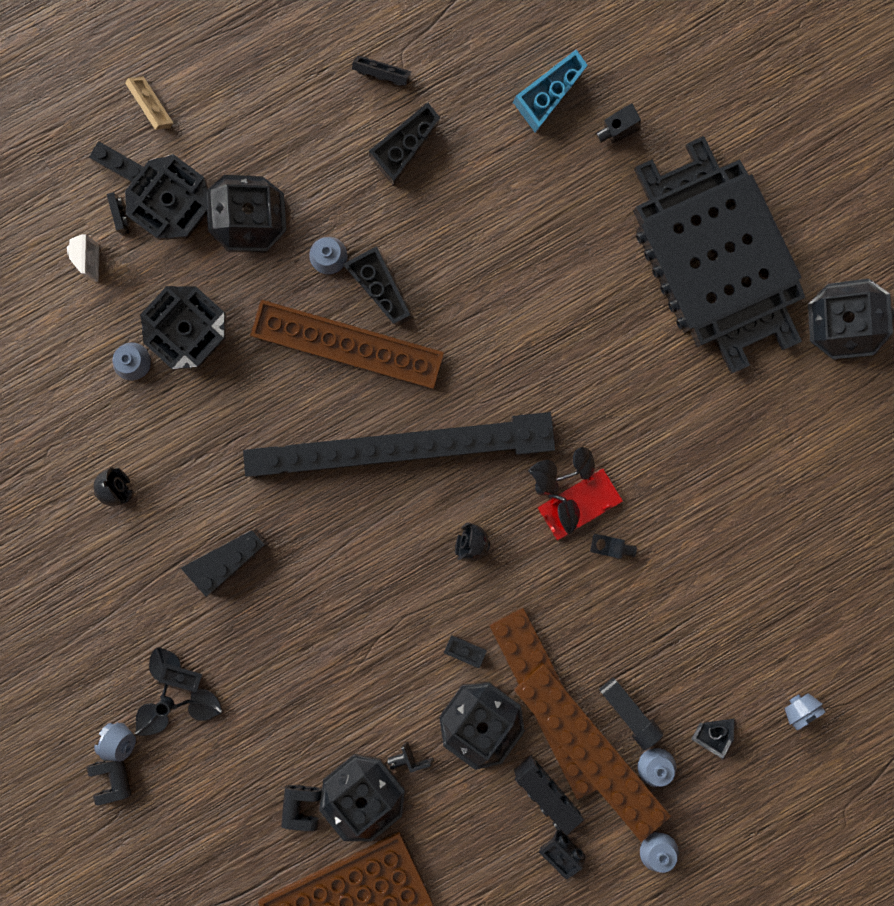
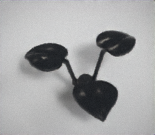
[528,447,595,535]
[135,647,222,736]

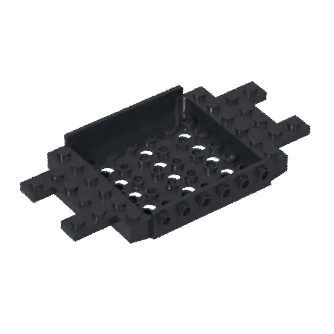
[633,136,806,374]

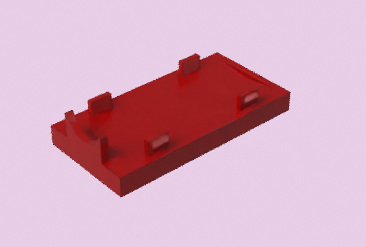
[537,468,623,541]

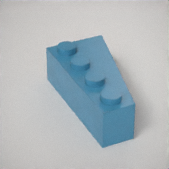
[513,50,587,133]

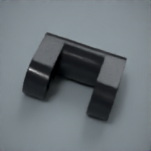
[86,760,132,806]
[281,785,322,831]

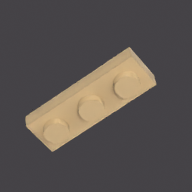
[126,76,173,130]

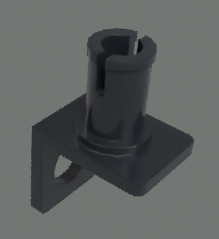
[590,534,637,559]
[388,741,434,773]

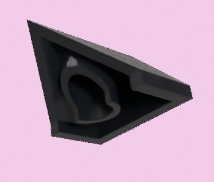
[691,718,735,760]

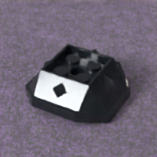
[125,154,208,240]
[206,175,286,253]
[808,278,893,360]
[140,286,226,370]
[439,682,525,770]
[319,754,405,842]

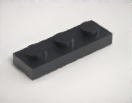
[352,55,412,86]
[89,141,143,182]

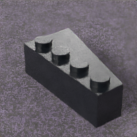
[369,102,440,186]
[343,246,414,327]
[181,529,269,597]
[514,755,584,835]

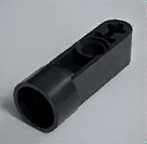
[599,677,664,750]

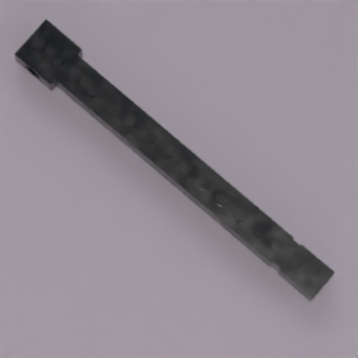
[243,412,555,477]

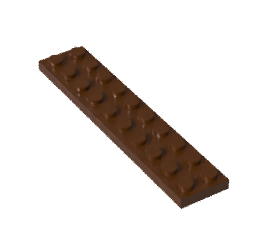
[250,300,444,390]
[489,607,597,800]
[514,664,671,842]

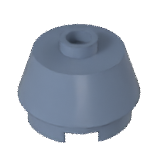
[309,237,347,274]
[113,343,151,380]
[785,693,825,730]
[94,722,136,761]
[638,748,676,787]
[640,832,679,873]

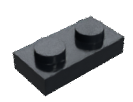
[106,192,130,235]
[444,634,487,668]
[157,663,202,694]

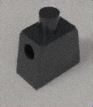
[596,103,641,143]

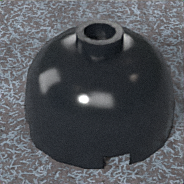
[93,467,132,507]
[455,522,490,562]

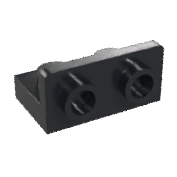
[539,830,586,880]

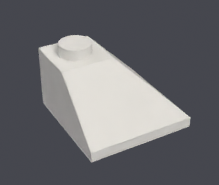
[67,234,99,282]

